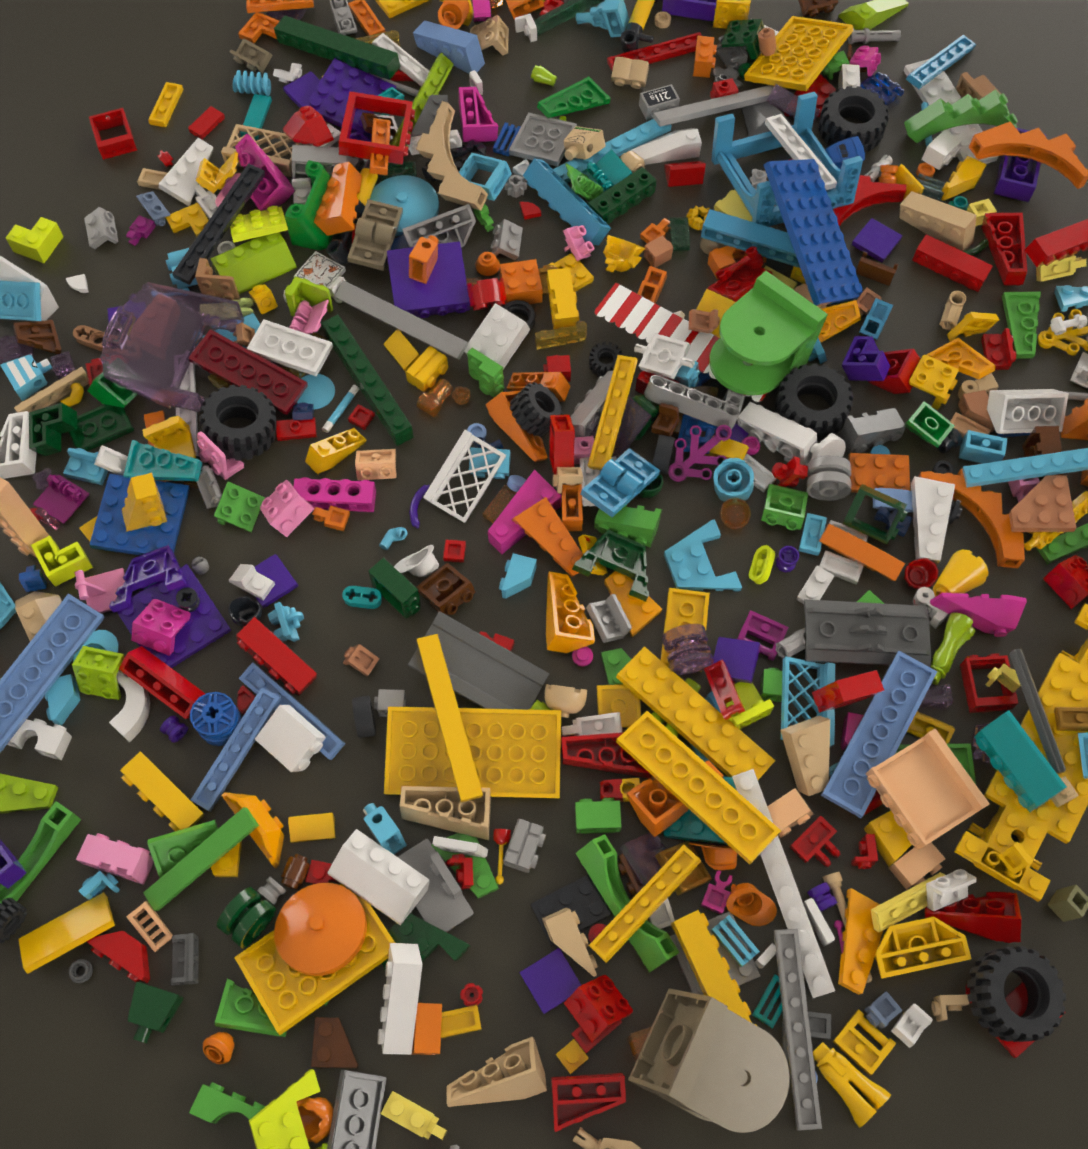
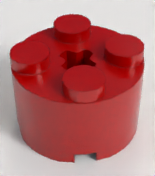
[466,278,507,311]

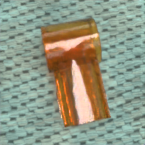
[417,379,453,417]

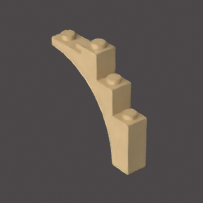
[416,101,488,211]

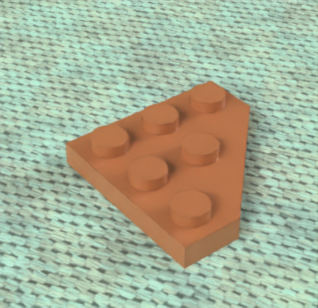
[1009,475,1076,532]

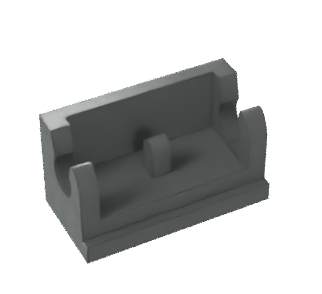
[716,35,748,70]
[171,933,199,986]

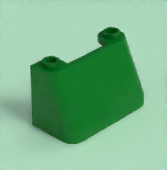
[285,160,333,250]

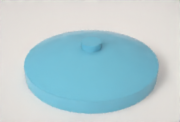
[370,175,439,237]

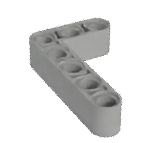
[644,375,745,429]

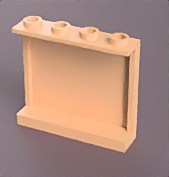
[865,729,989,850]

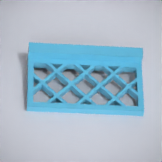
[781,656,835,747]

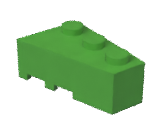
[594,505,662,548]

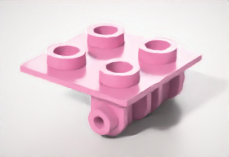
[289,299,329,334]

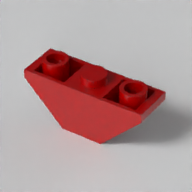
[87,931,150,983]

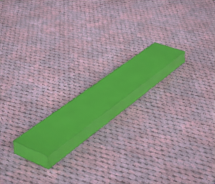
[143,807,259,911]

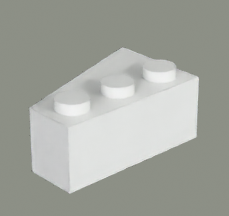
[0,411,37,479]

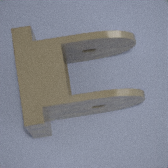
[628,988,789,1133]

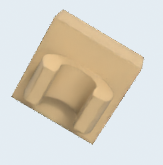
[1051,776,1079,808]

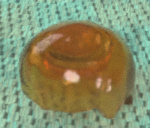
[720,497,751,530]

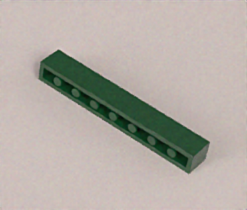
[274,16,401,80]
[321,315,414,446]

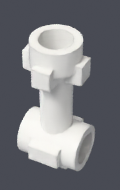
[1050,314,1087,335]

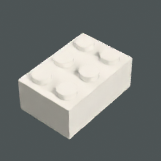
[464,303,530,369]

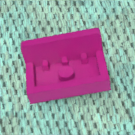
[850,46,881,77]

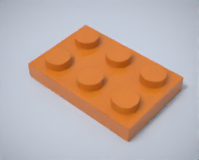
[848,453,910,493]

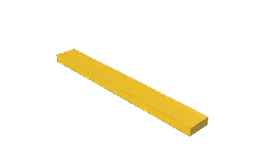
[417,634,483,802]

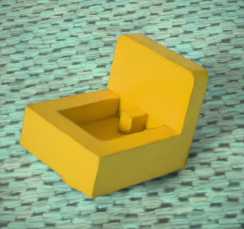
[249,284,278,314]

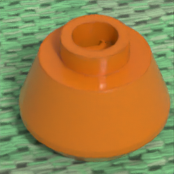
[475,252,500,276]
[203,1032,234,1064]

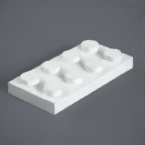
[247,319,333,377]

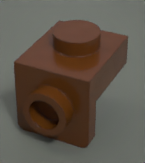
[652,403,679,437]

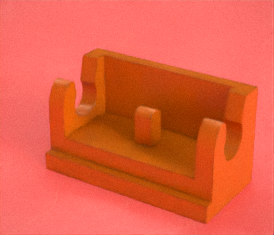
[411,1003,442,1055]

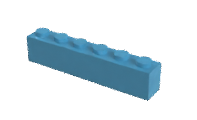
[523,158,611,246]
[701,209,800,268]

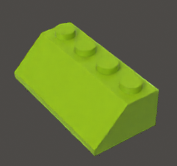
[211,232,297,294]

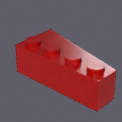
[981,213,1027,285]

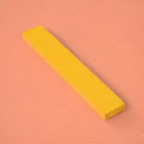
[587,355,638,470]
[589,844,701,963]

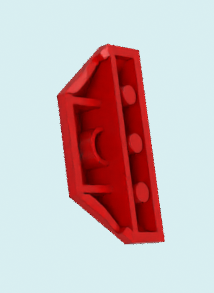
[283,106,334,147]

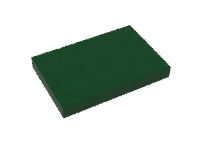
[69,404,134,452]

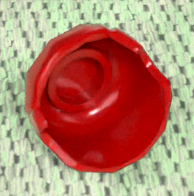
[904,558,938,590]

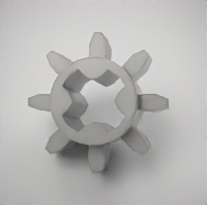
[505,175,527,198]

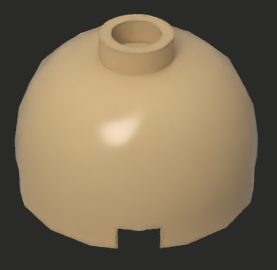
[545,684,587,718]

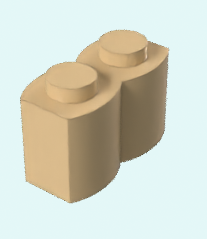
[611,57,649,89]

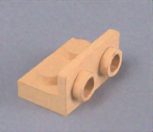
[355,449,397,480]

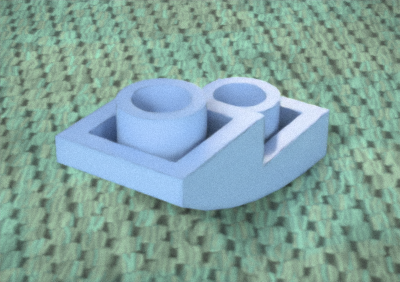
[873,488,913,512]

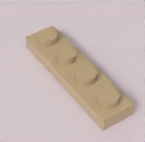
[14,367,89,413]

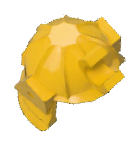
[603,235,645,272]

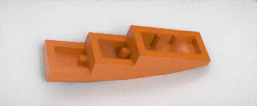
[819,524,905,581]

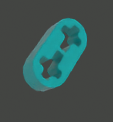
[342,586,382,609]

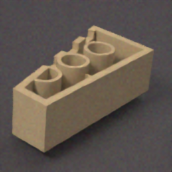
[899,191,977,251]

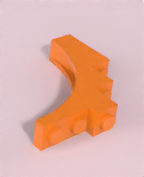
[969,121,1088,189]
[918,469,1025,568]

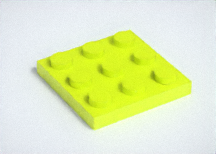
[230,206,288,243]

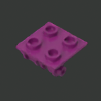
[33,475,90,524]

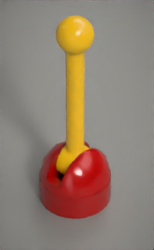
[493,829,511,884]

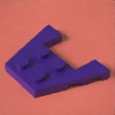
[109,545,186,612]

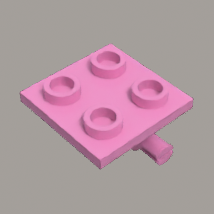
[75,568,125,613]

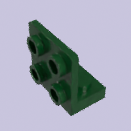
[721,19,764,59]

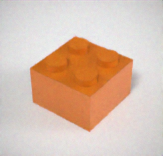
[500,259,543,304]

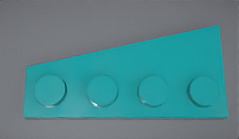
[123,440,202,481]

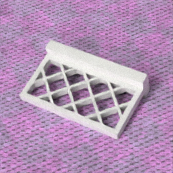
[423,430,506,523]

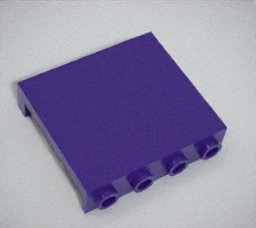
[387,241,470,318]

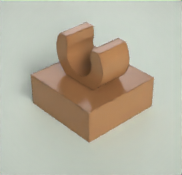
[233,322,255,347]

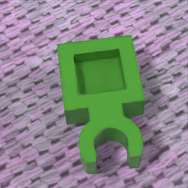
[473,204,494,232]

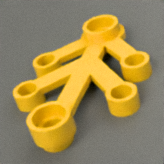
[1038,309,1088,356]

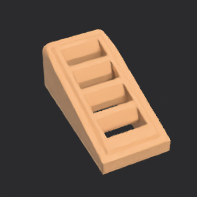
[126,901,173,952]

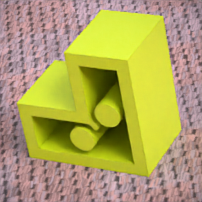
[6,217,64,263]
[31,535,93,587]

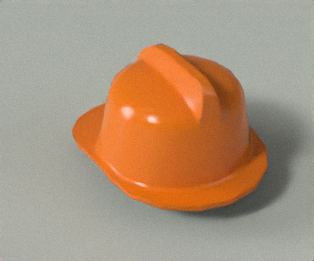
[438,0,470,29]
[689,842,738,870]
[726,883,777,926]

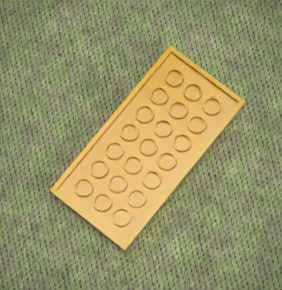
[384,707,561,798]

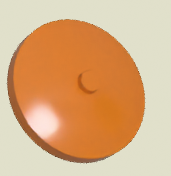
[274,883,367,976]

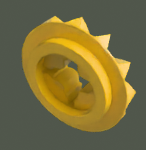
[686,205,710,230]

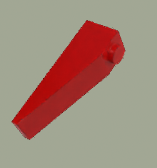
[925,892,1022,943]

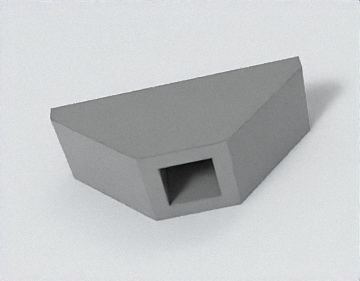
[329,0,357,35]

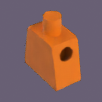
[409,235,439,284]

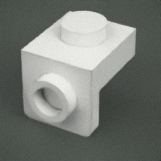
[273,63,302,83]
[891,1004,933,1048]

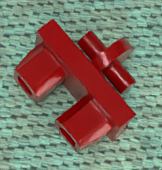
[772,456,808,487]

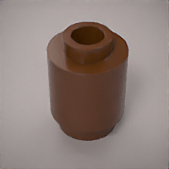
[281,854,310,890]

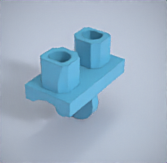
[268,602,304,642]

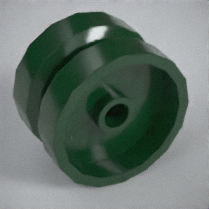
[216,887,276,949]

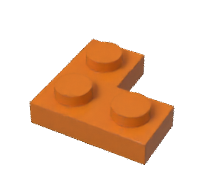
[238,12,280,44]

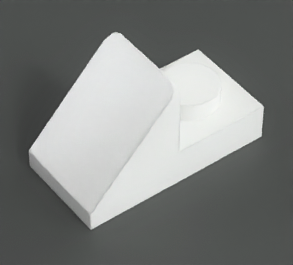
[229,564,275,601]

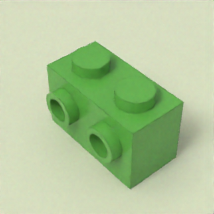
[575,798,621,834]

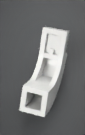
[109,670,150,742]

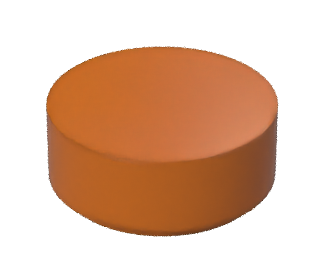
[916,162,935,180]

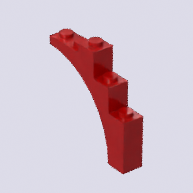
[833,175,906,227]

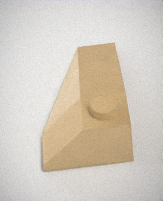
[446,1037,547,1107]

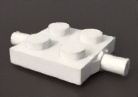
[634,334,695,380]

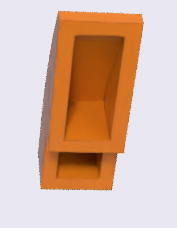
[637,266,667,304]

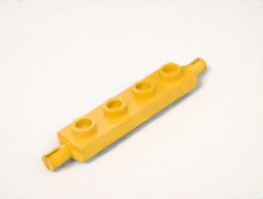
[1024,491,1088,551]

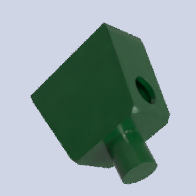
[128,982,184,1044]

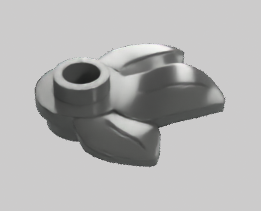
[712,66,743,88]

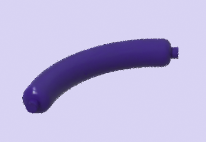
[409,485,430,528]

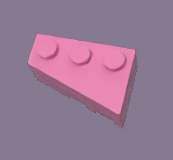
[76,833,154,885]

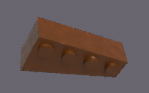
[1022,426,1064,481]

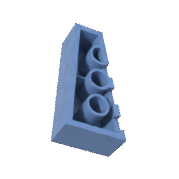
[413,20,485,74]

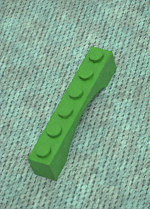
[0,801,82,903]
[576,835,680,972]

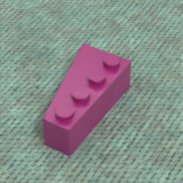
[488,470,561,555]

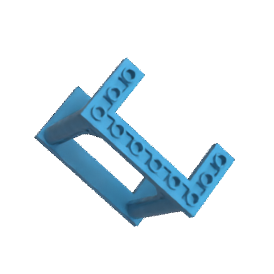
[711,92,863,227]

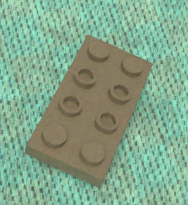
[347,199,403,271]

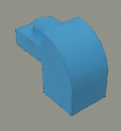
[859,298,893,340]

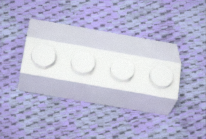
[0,256,59,321]
[987,389,1069,434]
[328,829,429,926]

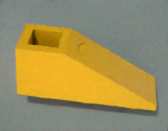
[941,156,987,201]
[305,428,367,474]

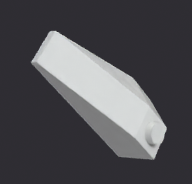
[629,128,702,165]

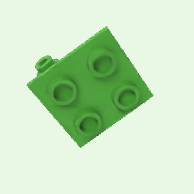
[565,163,604,201]
[214,482,265,532]

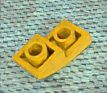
[705,435,749,460]

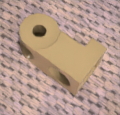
[958,373,999,399]

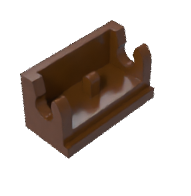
[856,252,899,286]

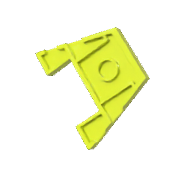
[249,1069,322,1149]

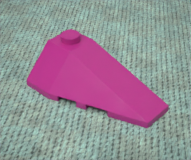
[235,134,296,211]
[930,593,1027,637]

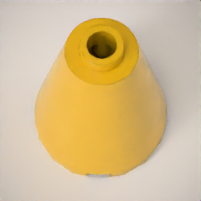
[933,549,989,597]

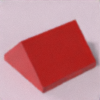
[664,161,706,187]

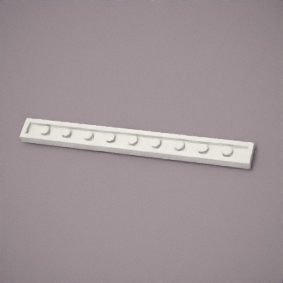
[732,769,835,998]

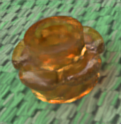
[452,386,471,404]

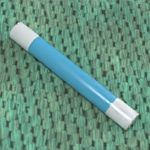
[322,385,359,433]

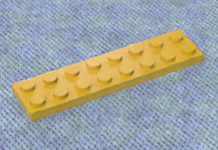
[616,646,775,780]
[616,711,781,864]

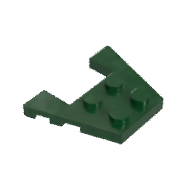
[572,530,649,602]
[382,914,471,1000]

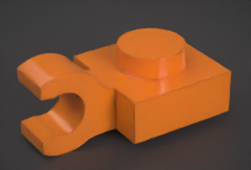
[640,218,670,243]
[312,506,350,531]

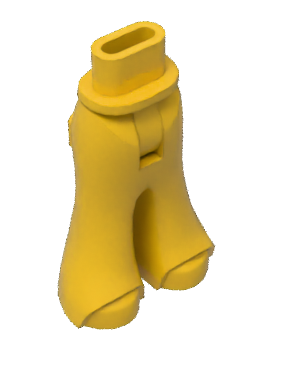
[813,1042,891,1128]

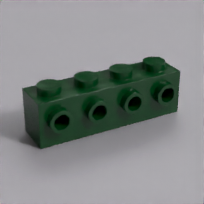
[588,167,657,224]

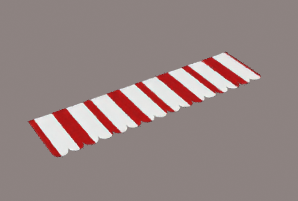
[595,283,767,402]

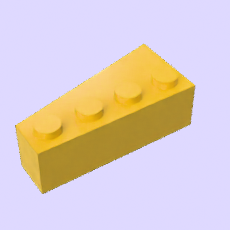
[120,751,204,831]
[864,810,912,867]

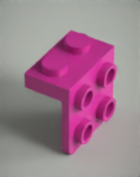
[131,599,191,656]

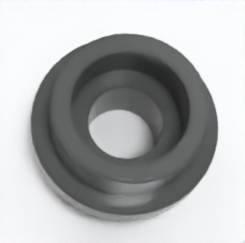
[69,959,93,983]

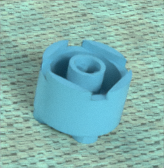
[713,458,754,503]

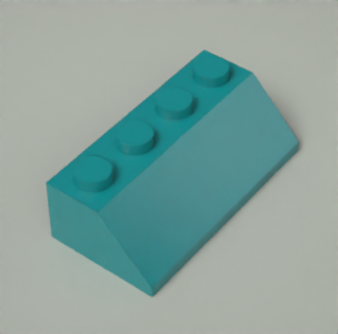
[974,710,1067,812]

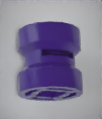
[776,546,799,573]
[807,882,838,912]

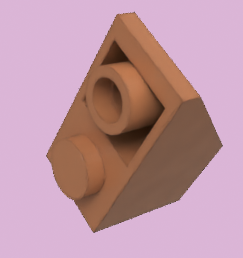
[958,390,995,433]

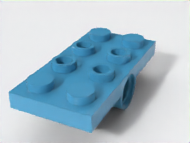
[580,448,660,517]

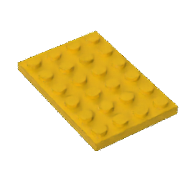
[744,16,853,91]
[234,884,395,1035]

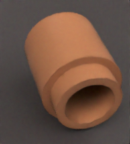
[758,28,776,56]

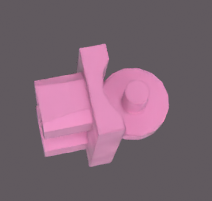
[563,225,594,261]

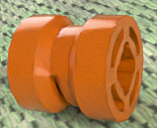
[879,165,898,184]

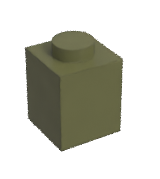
[1048,885,1088,922]

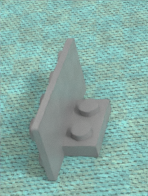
[398,839,474,932]

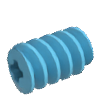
[232,70,271,96]

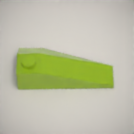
[838,0,909,30]

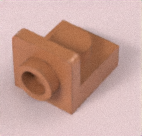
[343,644,380,676]

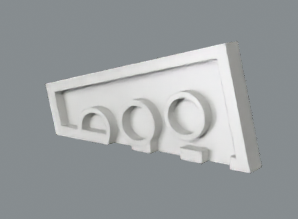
[159,138,213,206]

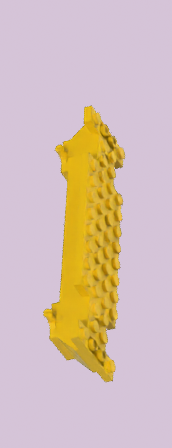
[954,603,1088,902]

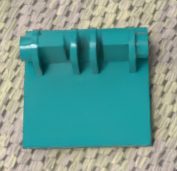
[585,149,632,193]

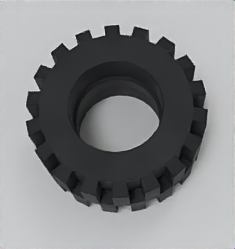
[510,382,563,436]

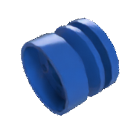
[190,692,242,746]

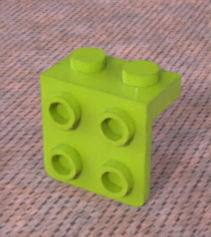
[285,276,333,317]

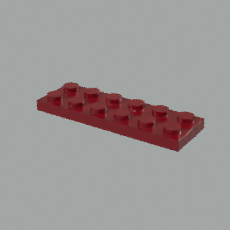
[189,329,308,415]

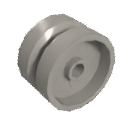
[807,455,852,501]

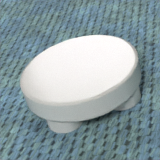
[810,433,846,460]

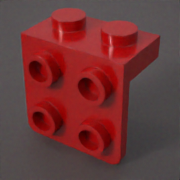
[1043,555,1088,609]
[564,975,633,1042]

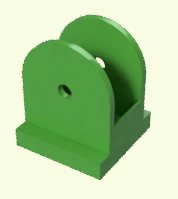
[709,271,828,395]

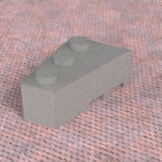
[292,145,347,183]

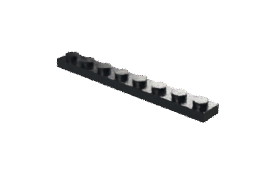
[172,163,265,285]

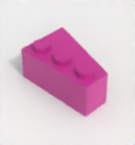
[458,87,498,142]

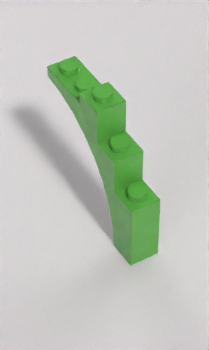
[904,89,1018,143]

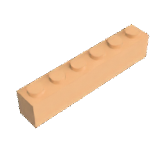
[0,477,49,558]

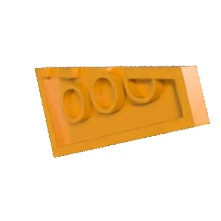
[838,888,883,995]

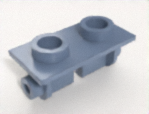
[136,191,170,226]

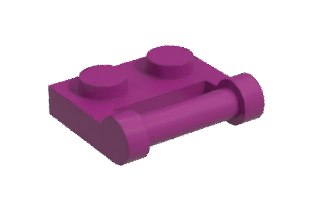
[737,610,789,661]

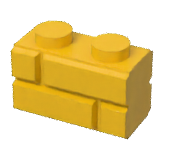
[405,346,448,392]

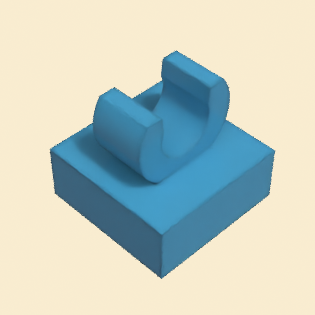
[808,338,827,364]

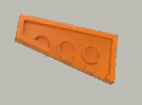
[511,497,583,577]

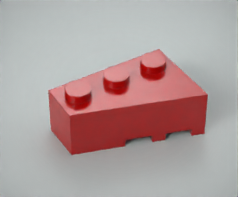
[551,1073,626,1132]

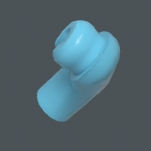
[379,527,408,550]

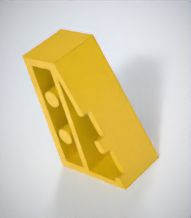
[546,268,579,330]
[122,473,167,532]

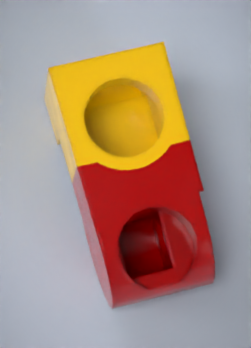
[600,778,640,802]

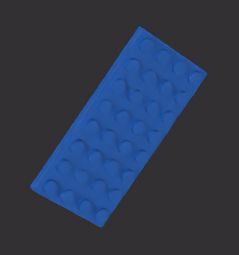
[764,159,863,306]

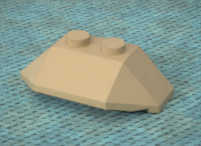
[15,591,62,641]

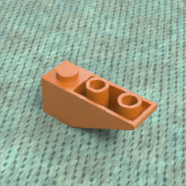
[507,372,571,402]

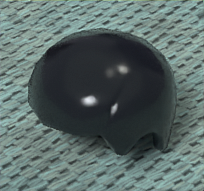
[228,596,262,627]

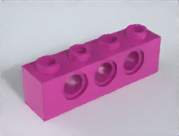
[293,477,376,512]

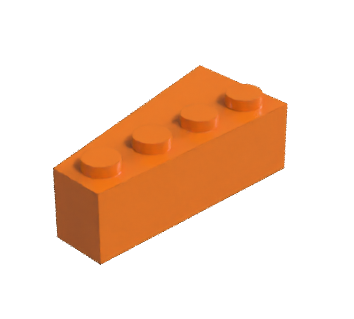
[314,161,362,236]

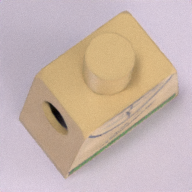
[564,126,606,161]

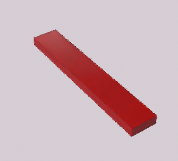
[607,32,702,71]

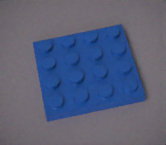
[89,473,190,555]

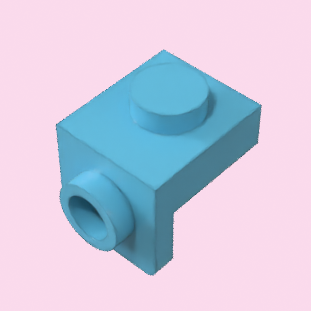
[79,871,120,900]

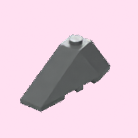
[741,101,791,137]

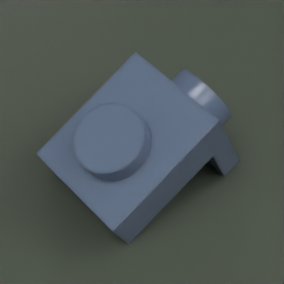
[864,991,902,1029]

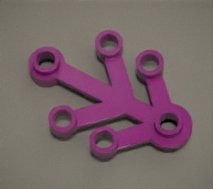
[668,425,732,482]

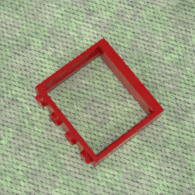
[339,91,416,165]

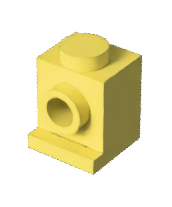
[967,199,997,226]

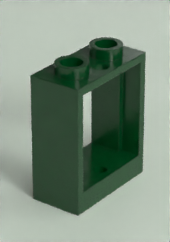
[843,484,908,544]
[368,557,421,619]

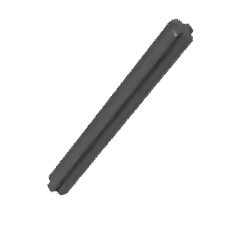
[1009,649,1066,774]

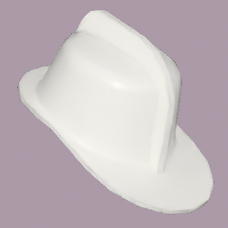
[394,545,439,577]

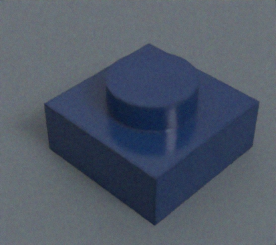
[292,402,314,420]

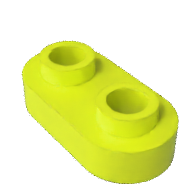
[749,545,775,584]

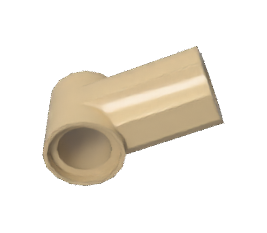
[939,291,966,330]

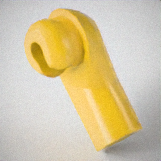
[60,383,84,407]

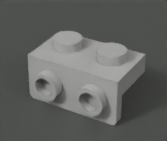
[84,207,118,249]
[491,219,523,260]
[586,594,632,643]

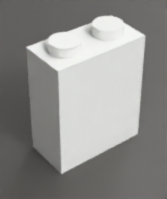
[255,705,326,772]

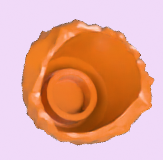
[296,1097,334,1144]

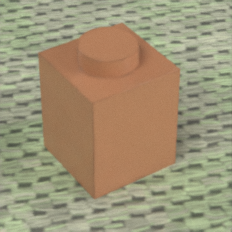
[643,235,673,268]

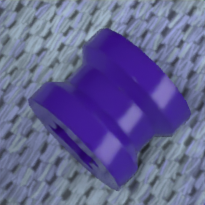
[160,715,188,743]

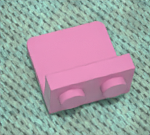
[197,431,244,480]
[260,480,314,537]

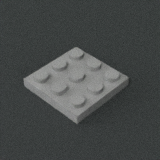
[509,113,577,167]
[670,912,760,995]

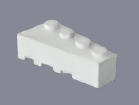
[737,402,817,466]
[911,476,955,566]
[378,943,422,1055]

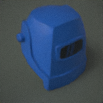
[825,136,865,170]

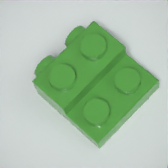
[467,347,504,397]
[761,484,808,530]

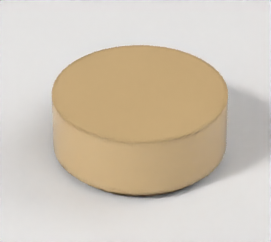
[654,12,671,28]

